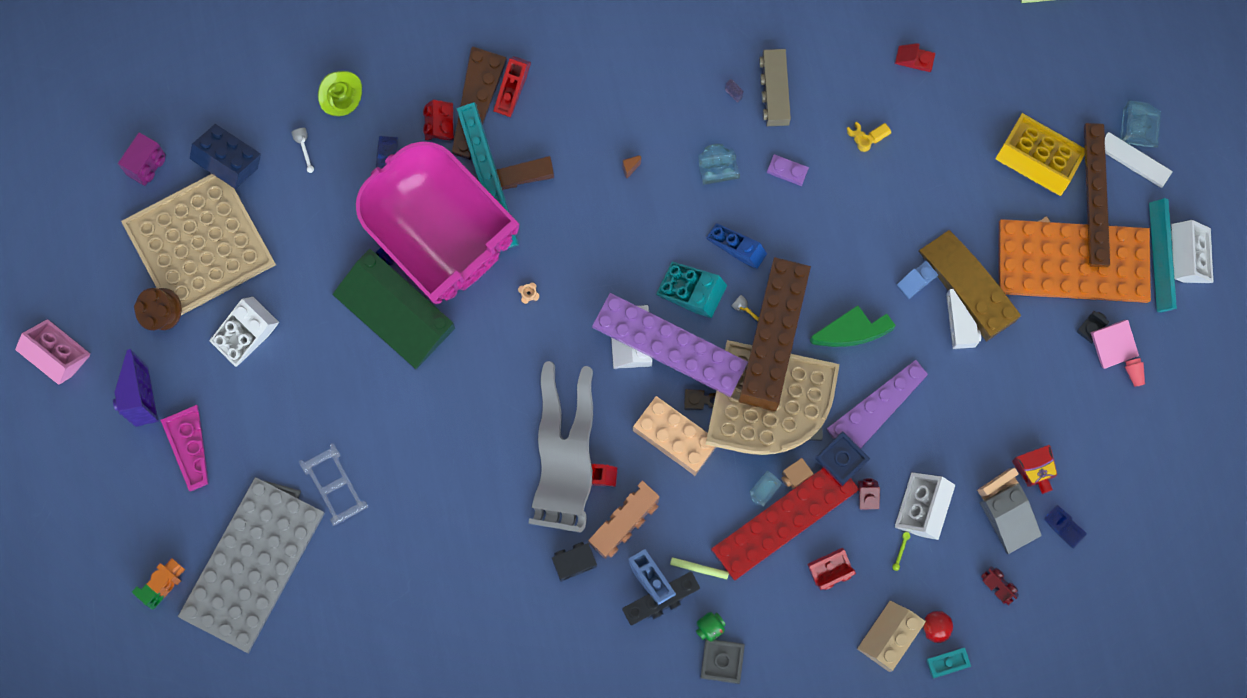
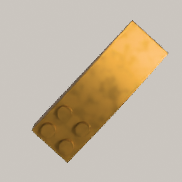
[919,230,1021,342]

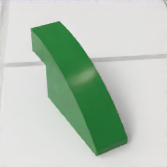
[809,306,896,347]

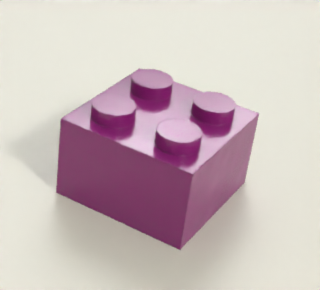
[118,132,166,186]

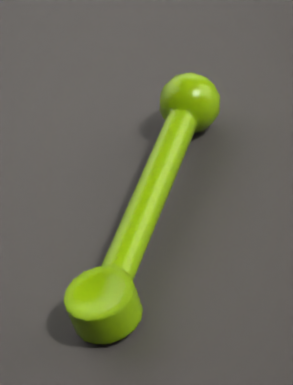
[892,532,910,571]

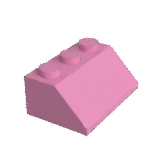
[15,319,90,385]

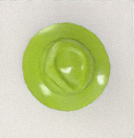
[318,71,362,116]

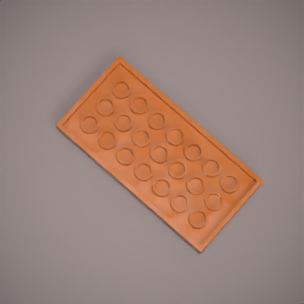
[999,219,1151,303]

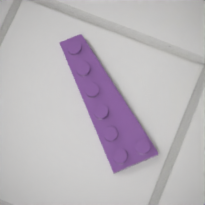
[826,360,928,449]

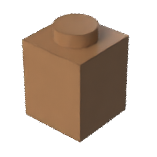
[781,458,813,490]

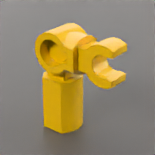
[847,122,891,152]

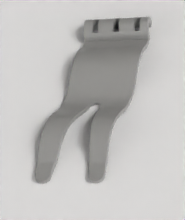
[529,361,593,532]

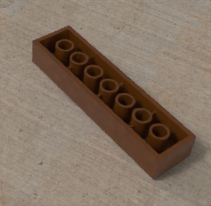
[739,257,811,412]

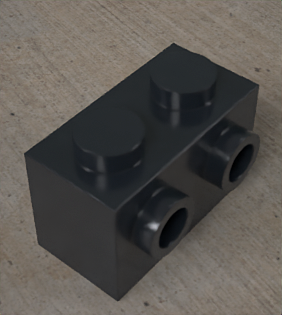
[552,542,597,582]

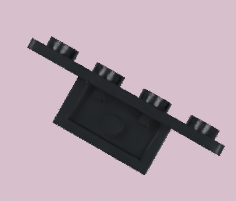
[622,572,700,626]

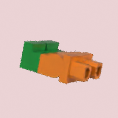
[132,558,185,610]

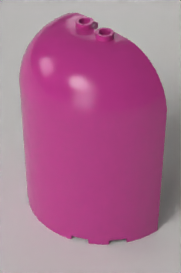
[356,142,519,304]

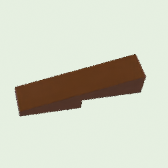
[477,156,554,190]

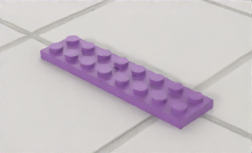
[592,293,748,397]

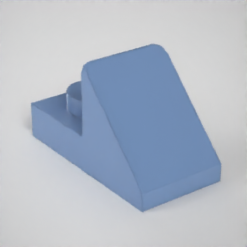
[897,261,939,299]

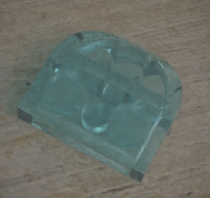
[699,144,740,185]

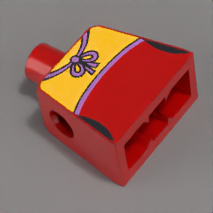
[1012,445,1057,494]

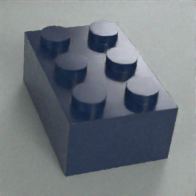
[189,124,261,189]

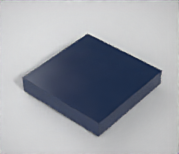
[815,431,870,486]

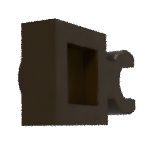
[684,389,716,410]

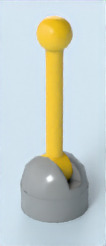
[731,295,759,321]

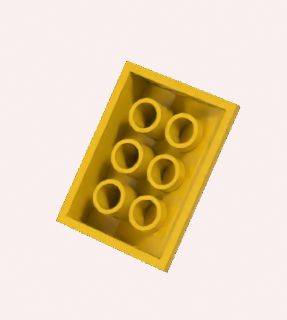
[995,113,1085,196]

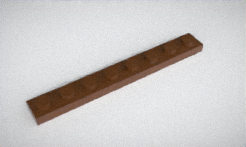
[1084,123,1110,267]

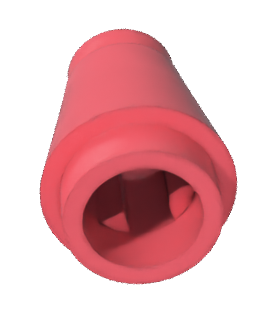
[1125,358,1145,387]

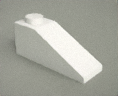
[946,289,981,349]

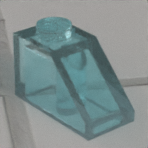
[749,470,783,507]

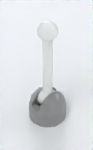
[291,128,314,173]

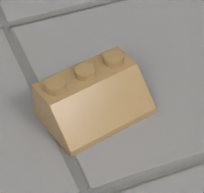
[857,601,926,672]

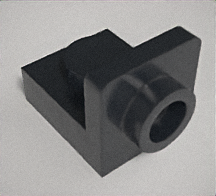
[1077,311,1109,344]

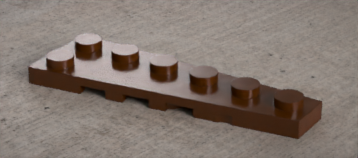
[452,46,507,160]

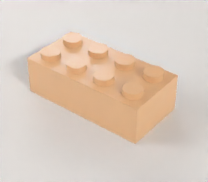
[633,396,716,476]

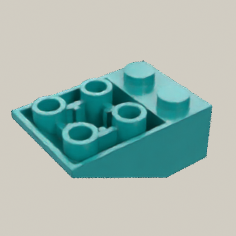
[656,261,727,318]

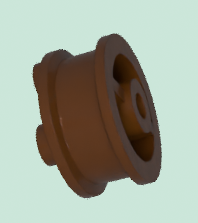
[134,288,182,330]

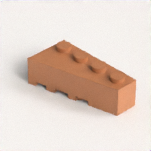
[588,481,660,559]

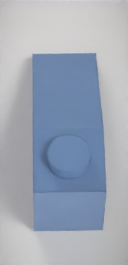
[628,549,676,605]

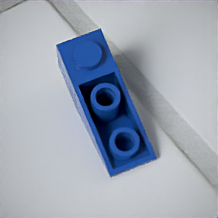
[706,223,767,269]

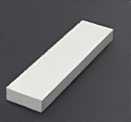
[1105,132,1173,188]

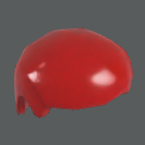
[923,611,953,643]

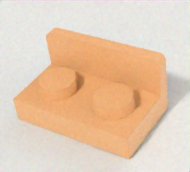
[977,468,1019,500]

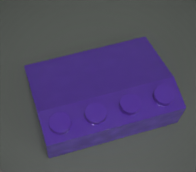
[113,349,159,427]

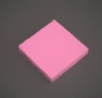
[1091,320,1139,369]

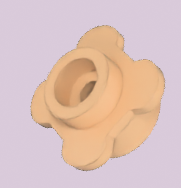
[518,283,540,304]

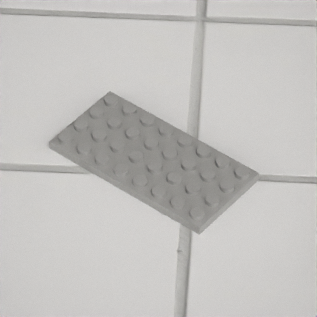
[178,477,325,654]

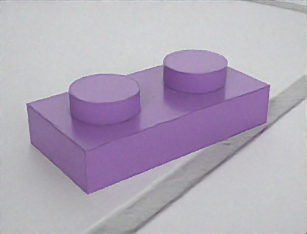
[767,154,809,186]

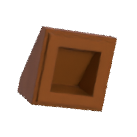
[622,155,641,179]

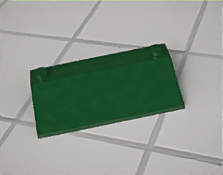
[332,249,455,369]

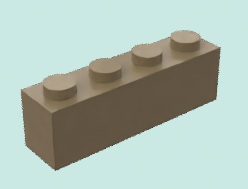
[759,49,791,126]

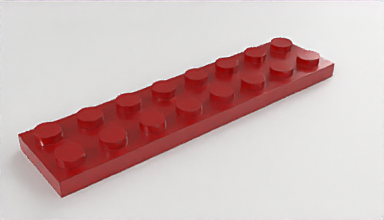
[711,468,859,581]

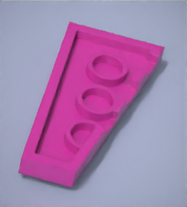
[161,405,209,492]

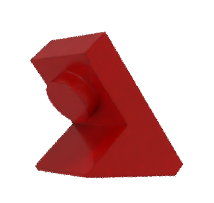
[895,43,935,72]

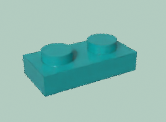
[926,647,971,679]

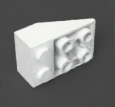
[210,297,279,367]

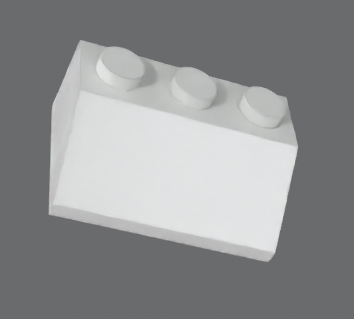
[1171,220,1213,283]
[611,305,652,369]
[895,473,955,540]

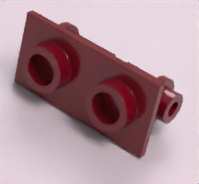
[980,566,1019,605]

